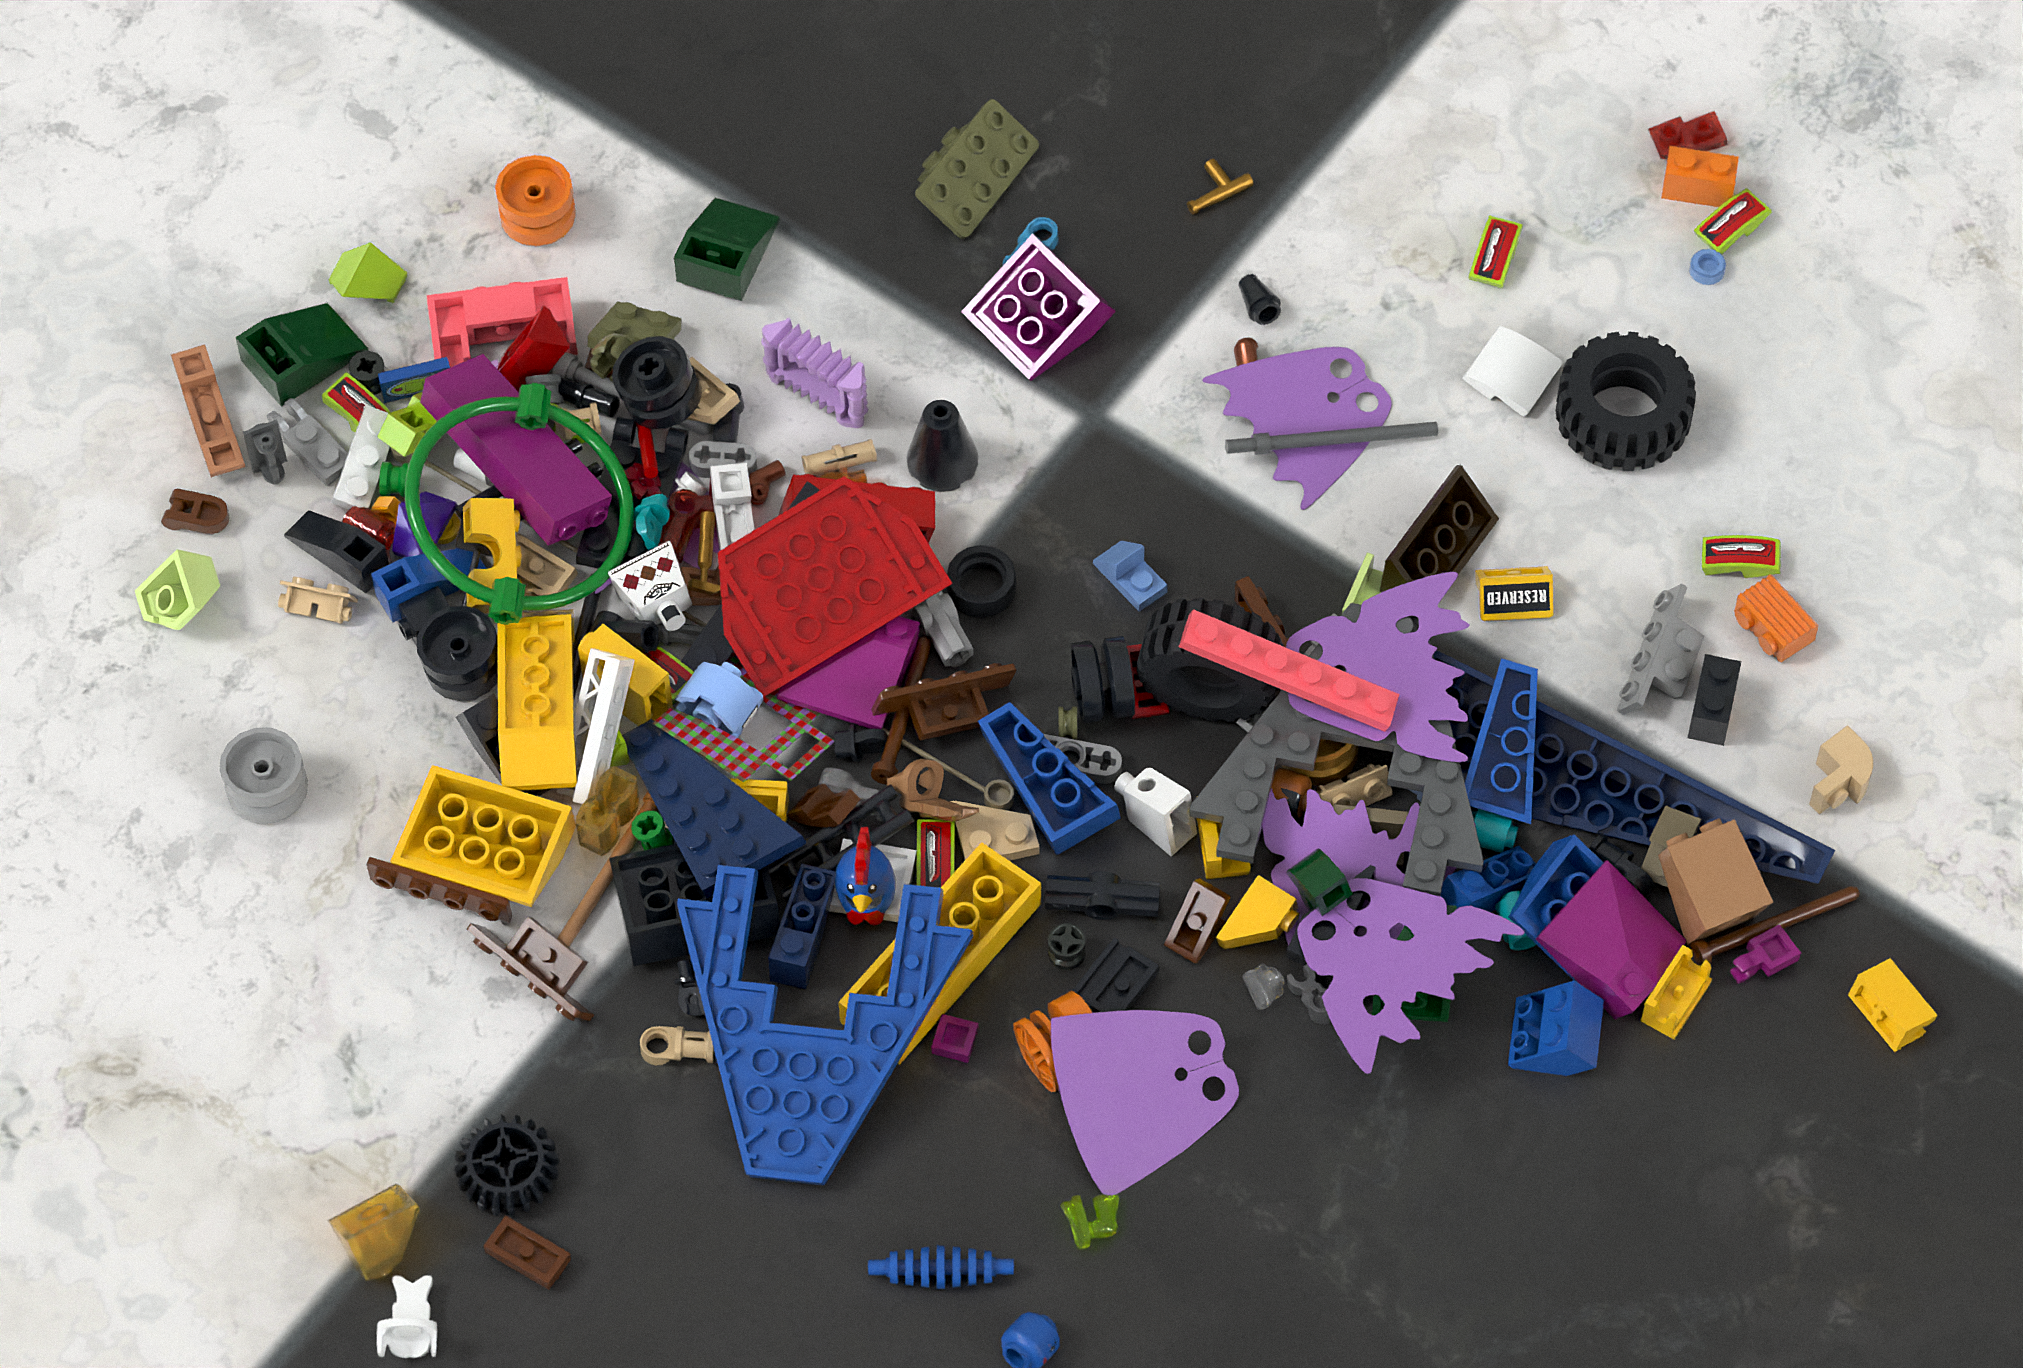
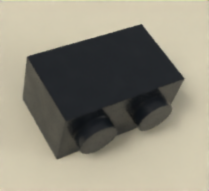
[1687,654,1742,746]

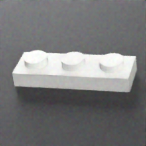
[331,405,390,516]

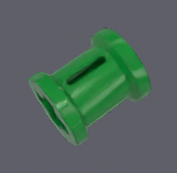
[631,811,675,850]

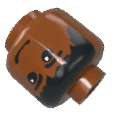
[1271,768,1312,821]

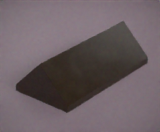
[1380,464,1499,593]

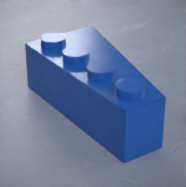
[1465,658,1538,824]
[978,702,1121,856]

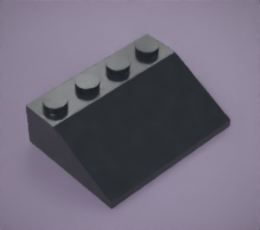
[609,844,780,966]

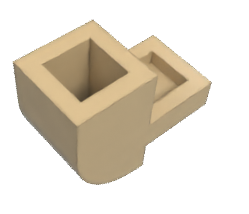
[1809,725,1873,815]

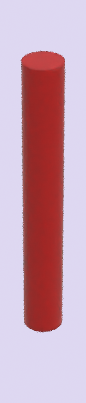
[636,423,658,479]

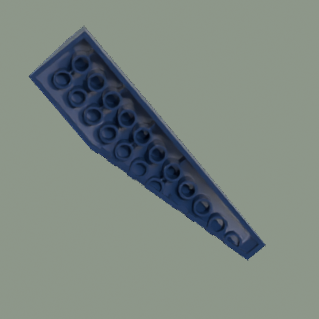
[1392,650,1836,884]

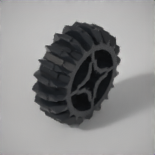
[454,1114,560,1217]

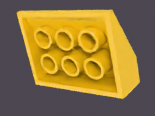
[390,765,576,907]

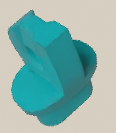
[634,494,670,550]

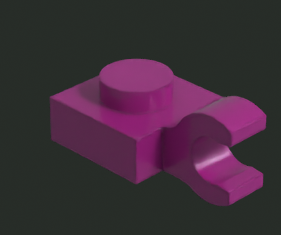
[1730,924,1801,984]

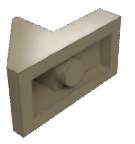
[1641,806,1701,887]

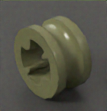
[1058,706,1077,740]

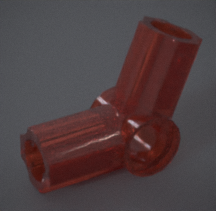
[653,489,716,563]

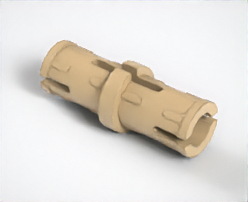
[802,439,877,475]

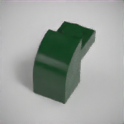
[1286,848,1353,916]

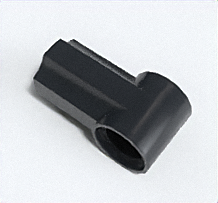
[589,611,660,654]

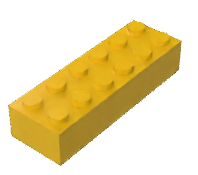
[839,842,1041,1065]

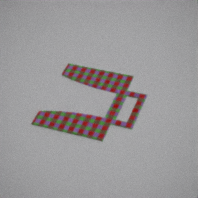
[653,652,835,782]

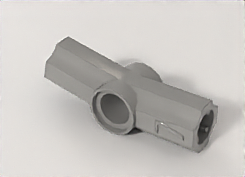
[912,591,973,668]

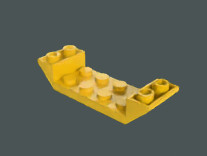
[497,609,577,791]

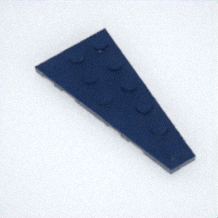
[622,719,806,898]

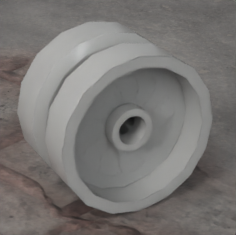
[220,728,308,823]

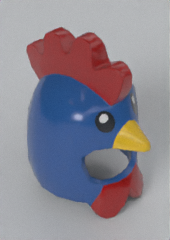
[835,827,896,925]

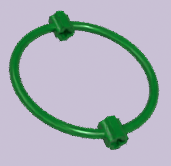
[405,383,634,625]

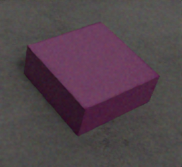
[931,1014,979,1063]

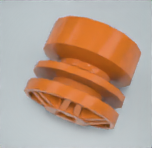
[1013,990,1093,1092]

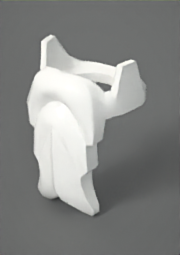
[377,1276,437,1358]

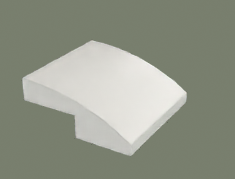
[1462,326,1563,417]

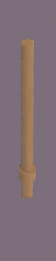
[558,791,659,947]

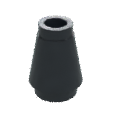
[1238,274,1281,325]

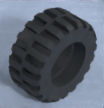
[1555,331,1696,471]
[1136,598,1283,722]

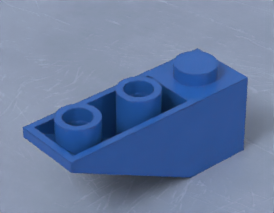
[371,548,487,623]
[1440,846,1536,912]

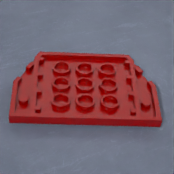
[718,476,952,698]

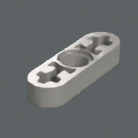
[1044,734,1122,784]

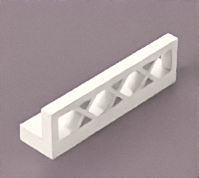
[557,648,635,805]

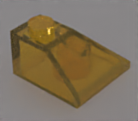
[328,1183,420,1280]

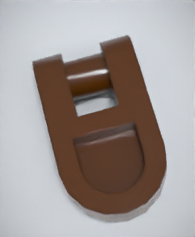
[161,489,230,534]

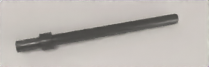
[1225,422,1438,455]

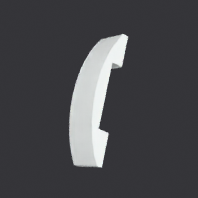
[710,463,755,550]

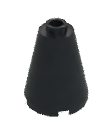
[907,400,978,492]

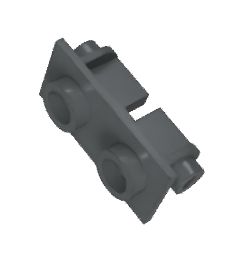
[243,420,287,485]

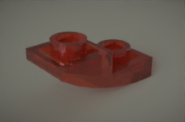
[1648,111,1728,159]

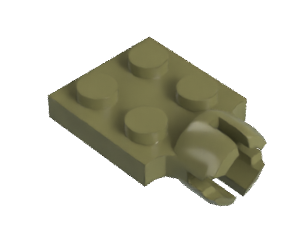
[587,301,682,381]

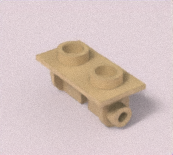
[278,577,358,624]
[1316,764,1393,808]

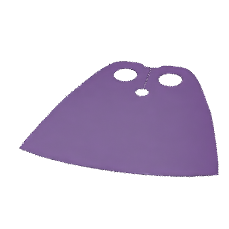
[1051,1010,1239,1199]

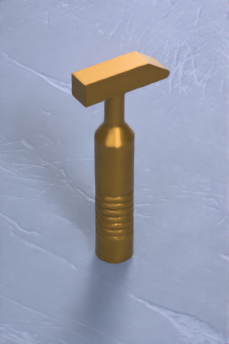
[688,511,720,595]

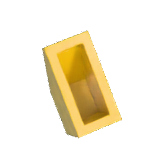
[1216,875,1300,950]

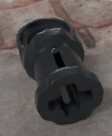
[1589,833,1654,898]

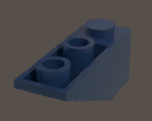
[768,864,836,990]

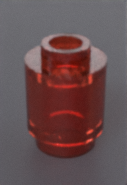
[342,506,396,550]

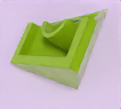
[329,242,407,303]

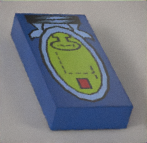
[378,357,450,403]

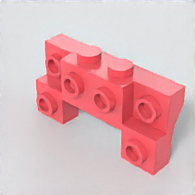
[426,277,578,367]

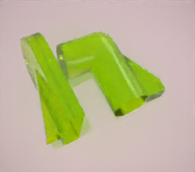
[1060,1194,1119,1249]

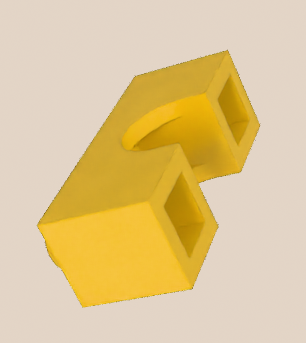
[463,498,522,614]

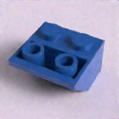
[1508,980,1604,1076]

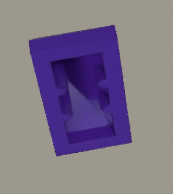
[392,491,458,557]

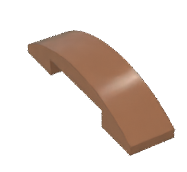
[171,344,245,477]

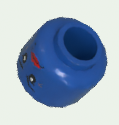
[1001,1312,1060,1368]

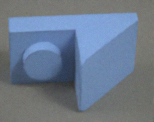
[1093,541,1167,612]

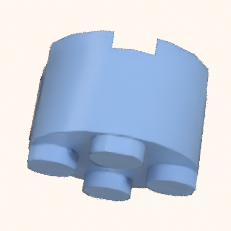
[675,662,764,738]

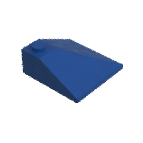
[1509,834,1603,982]

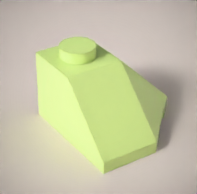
[135,549,220,630]

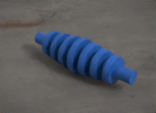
[868,1245,1014,1289]

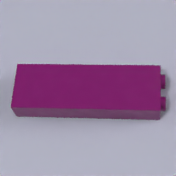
[420,354,612,546]

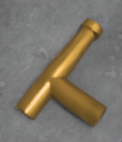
[1187,159,1254,215]

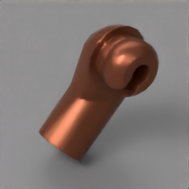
[1234,337,1258,366]
[749,460,786,505]

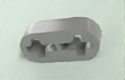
[689,441,757,478]

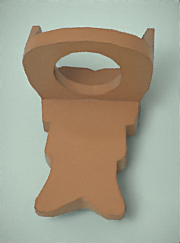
[887,759,979,822]

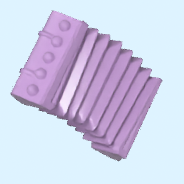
[761,318,868,428]

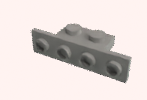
[1617,584,1705,715]

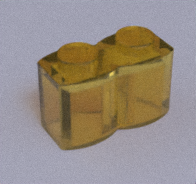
[576,766,640,856]

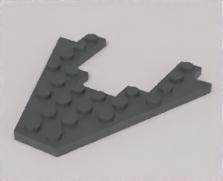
[1190,603,1483,897]

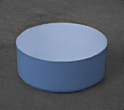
[1689,249,1726,285]

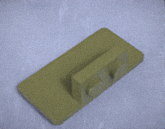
[915,99,1039,239]

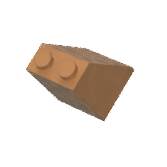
[1658,819,1773,946]

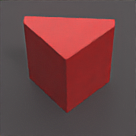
[496,306,570,392]

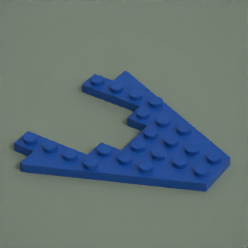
[677,865,973,1186]

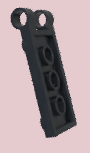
[576,417,689,568]

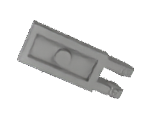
[267,398,348,486]

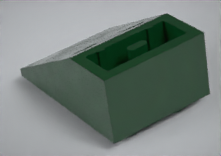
[674,197,780,301]
[235,303,369,407]

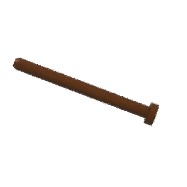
[871,635,932,785]
[1691,886,1860,966]

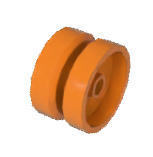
[495,155,576,246]

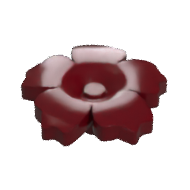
[625,463,661,499]

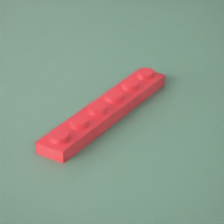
[1179,609,1399,732]

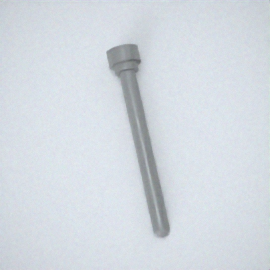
[552,352,710,435]

